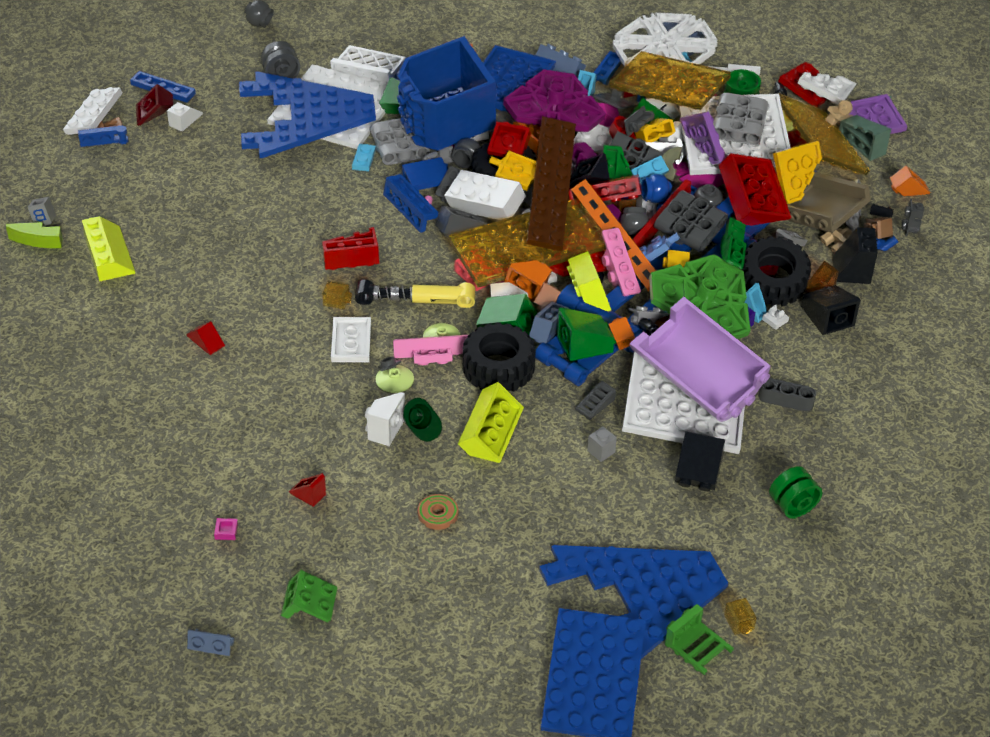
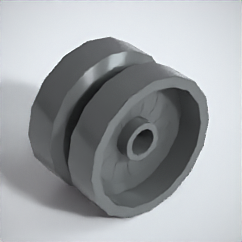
[261,41,300,79]

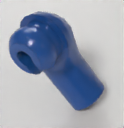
[876,235,898,251]

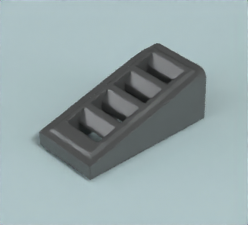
[575,381,616,420]

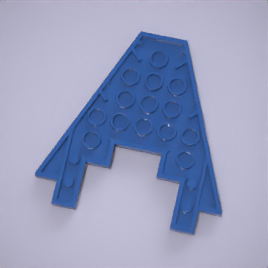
[239,71,376,158]
[539,545,728,659]

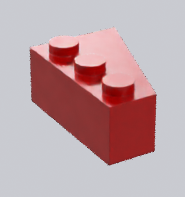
[322,227,379,270]

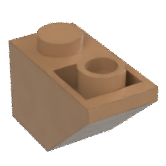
[864,217,893,239]

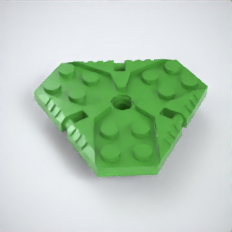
[649,254,751,339]

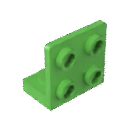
[281,570,337,622]

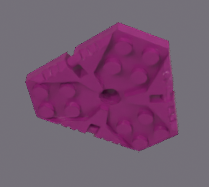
[503,70,606,132]

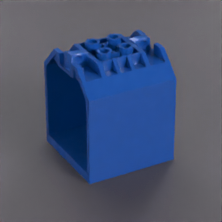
[397,36,496,150]

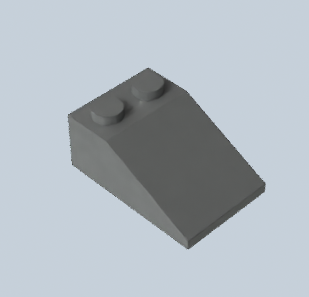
[435,205,500,239]

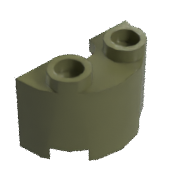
[662,147,683,181]

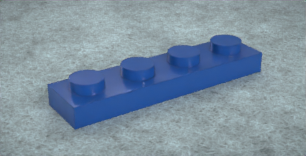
[130,71,196,103]

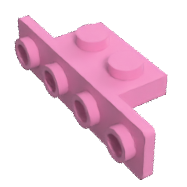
[602,228,641,296]
[393,335,468,365]

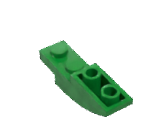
[721,217,746,269]

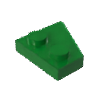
[603,145,632,179]

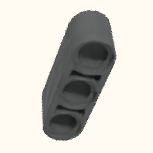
[758,378,816,411]

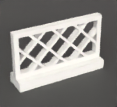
[330,45,406,86]

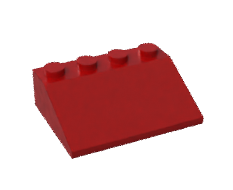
[718,153,792,226]

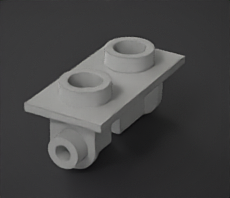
[422,146,454,164]
[629,306,670,325]

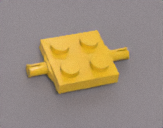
[489,151,536,191]

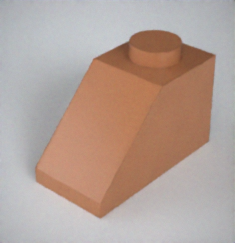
[534,283,562,310]

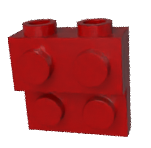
[487,121,531,157]

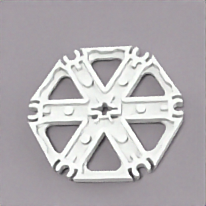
[613,13,717,75]

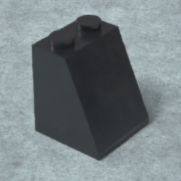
[833,227,878,284]
[801,285,861,335]
[675,431,725,492]

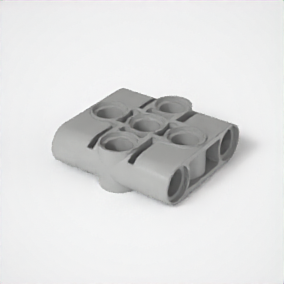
[713,93,769,145]
[370,118,430,165]

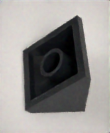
[569,153,610,187]

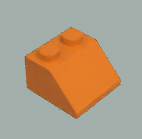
[504,260,552,302]

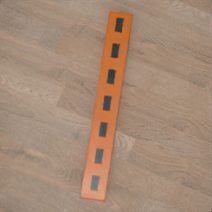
[571,179,656,291]

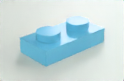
[352,144,376,171]
[631,155,669,183]

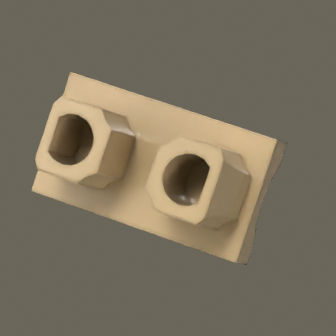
[826,100,853,126]
[820,228,852,254]

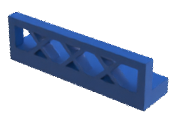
[383,174,439,233]

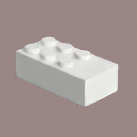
[444,170,526,222]

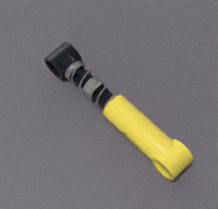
[355,279,476,308]

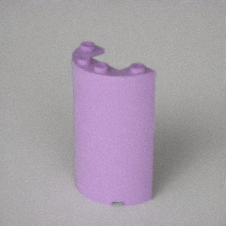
[630,297,771,422]

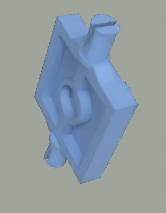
[639,232,680,262]

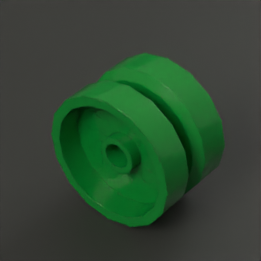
[724,69,761,95]
[769,466,823,519]

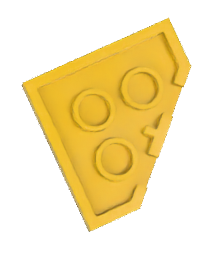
[773,141,822,204]

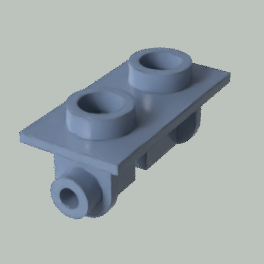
[187,629,234,656]

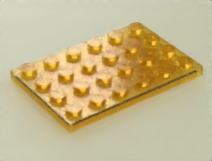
[610,51,730,110]
[778,93,870,175]

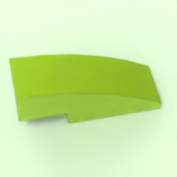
[6,222,63,248]

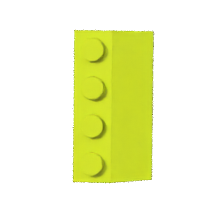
[82,216,135,282]
[567,252,611,312]
[458,382,524,463]

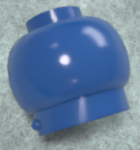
[641,174,672,203]

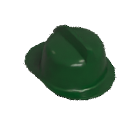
[403,398,442,442]

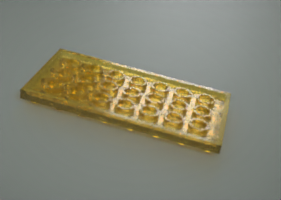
[448,198,607,288]

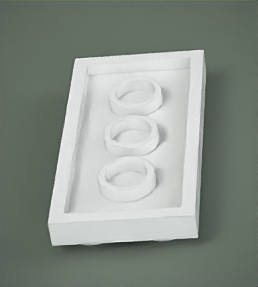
[63,87,123,135]

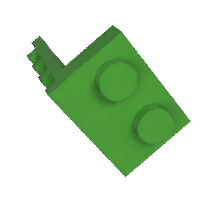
[665,604,734,675]

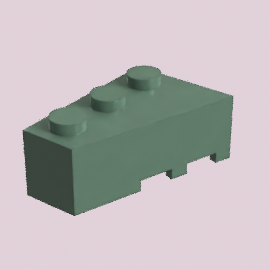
[838,115,891,161]

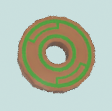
[417,494,459,530]

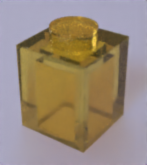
[322,281,352,310]
[724,598,757,635]

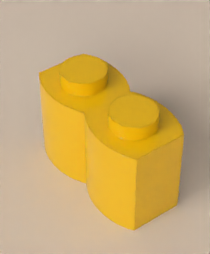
[635,118,675,142]

